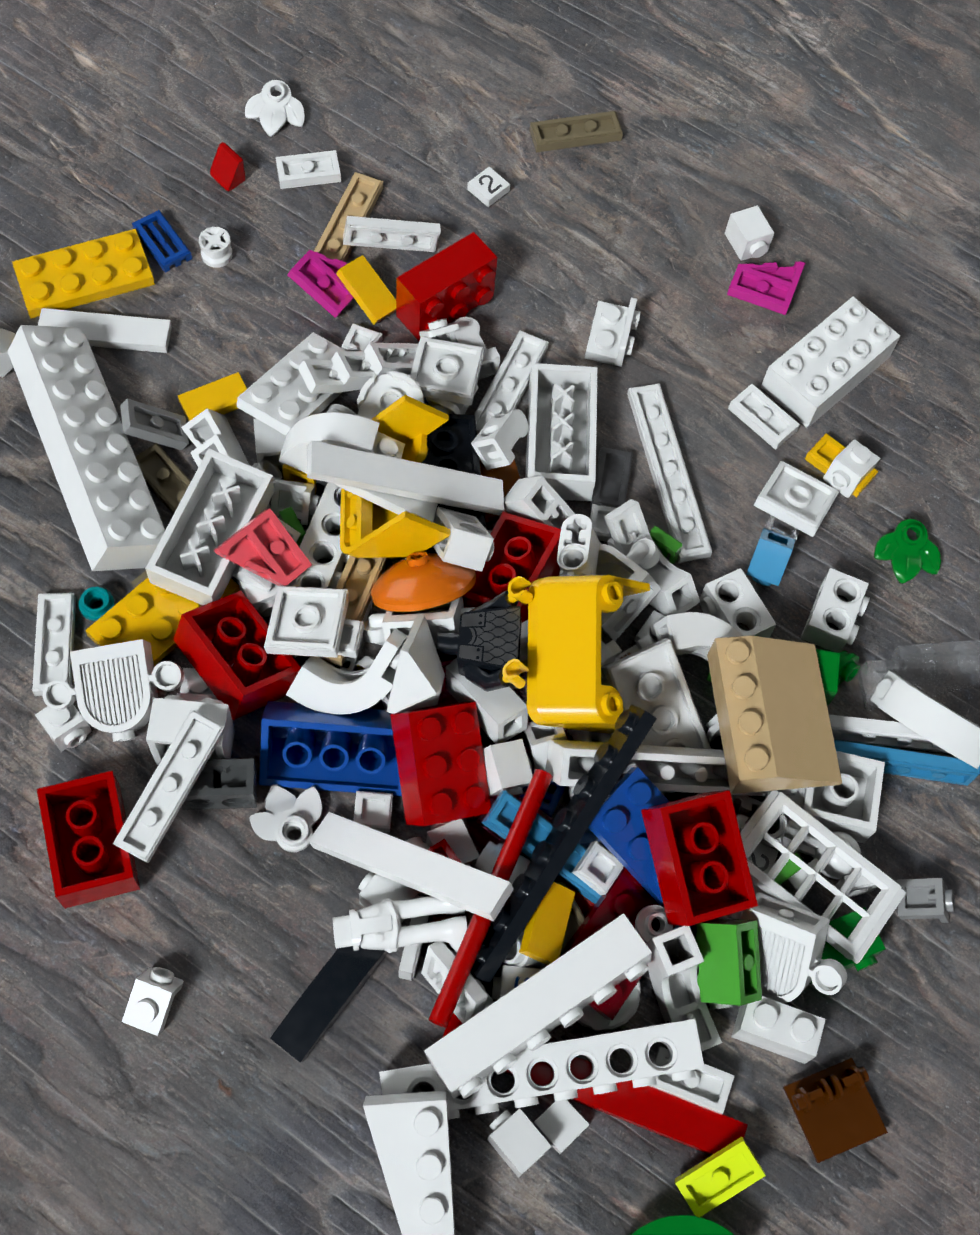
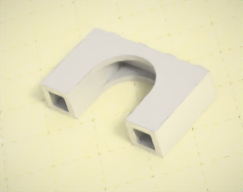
[446,620,615,744]

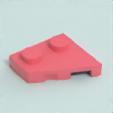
[214,508,312,586]

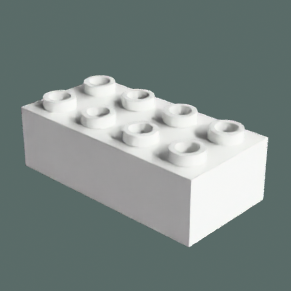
[761,296,900,429]
[525,363,598,501]
[145,448,274,605]

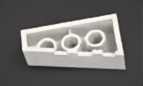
[363,1090,455,1235]

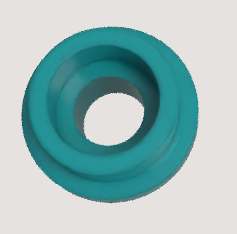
[79,587,115,621]

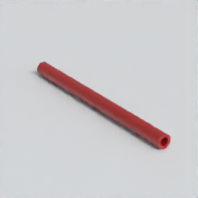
[428,769,553,1028]

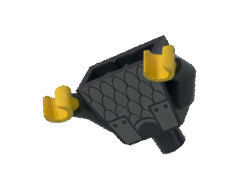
[437,576,533,692]

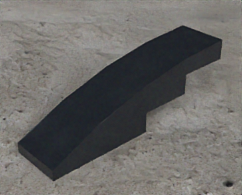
[270,946,387,1063]

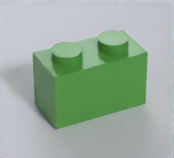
[695,919,762,1006]

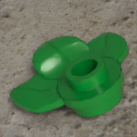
[874,519,941,584]

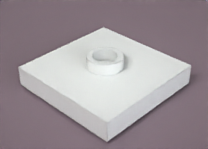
[410,336,485,405]
[753,461,839,537]
[264,586,350,658]

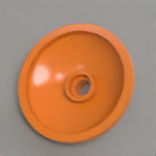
[371,551,476,612]

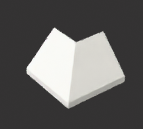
[386,614,445,714]

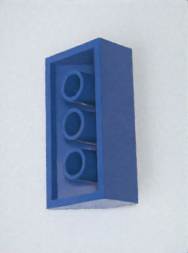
[259,701,402,796]

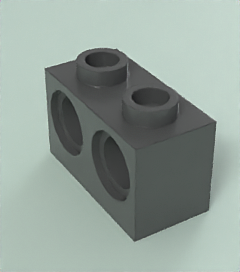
[181,758,258,810]

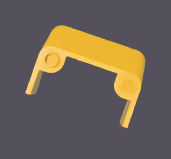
[340,395,450,558]
[527,575,650,734]

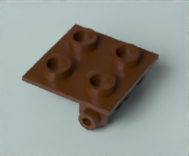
[783,1058,888,1163]

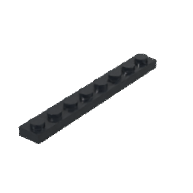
[471,704,657,984]

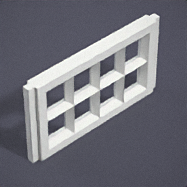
[740,790,907,964]

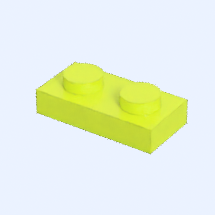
[675,1137,766,1217]

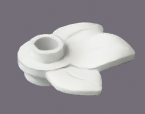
[245,80,305,137]
[249,785,322,852]

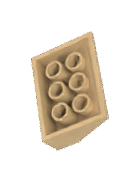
[707,636,842,794]

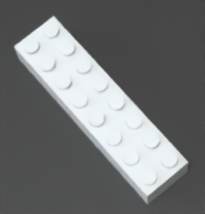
[8,325,165,571]

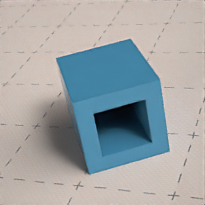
[746,528,795,586]

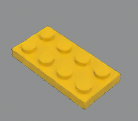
[12,228,155,319]
[85,577,240,666]

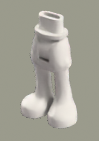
[332,896,467,953]

